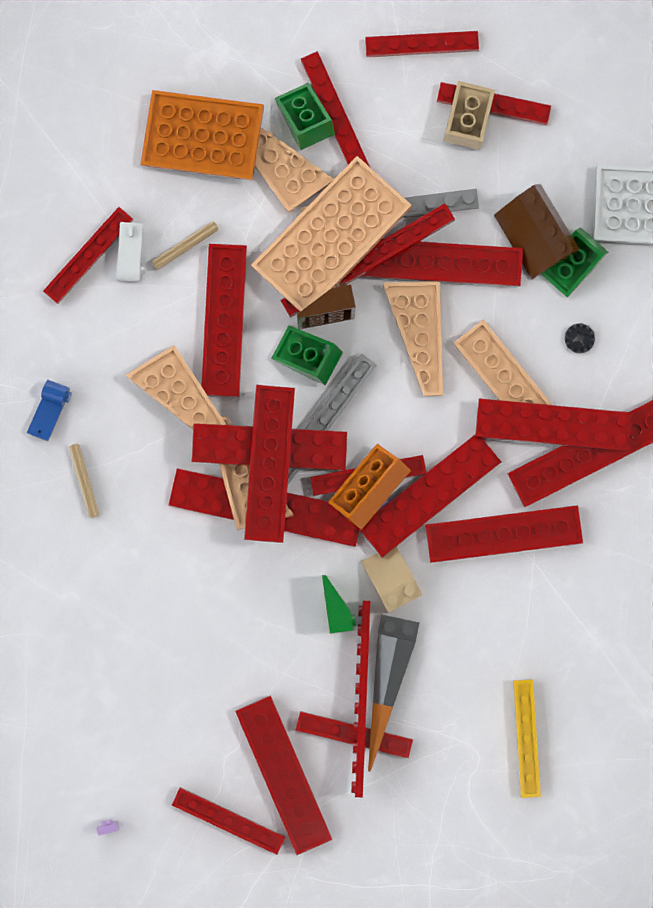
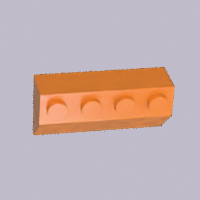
[328,444,411,530]

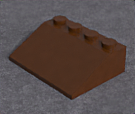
[494,184,580,280]
[297,282,356,330]

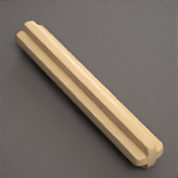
[152,221,218,270]
[69,444,99,518]

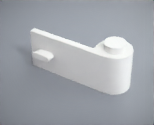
[117,222,145,281]

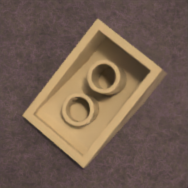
[443,81,495,150]
[361,547,423,613]

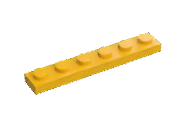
[513,679,541,798]

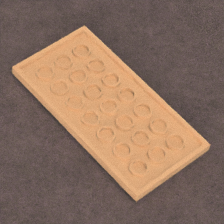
[251,156,412,312]

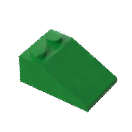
[275,83,335,150]
[541,227,609,298]
[271,325,343,386]
[322,575,356,634]

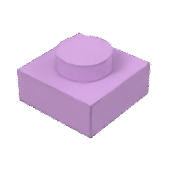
[97,819,120,836]

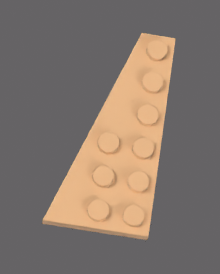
[255,127,334,213]
[383,282,443,396]
[126,345,226,430]
[219,416,293,531]

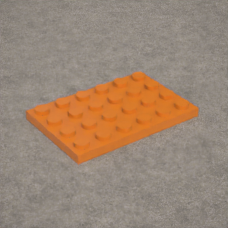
[141,90,264,181]

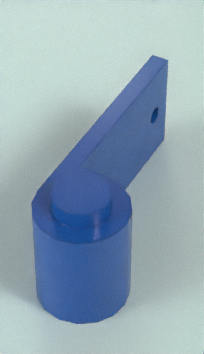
[27,379,72,442]

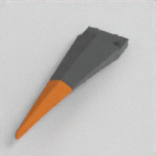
[368,614,420,772]

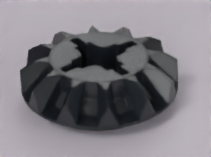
[565,323,596,354]

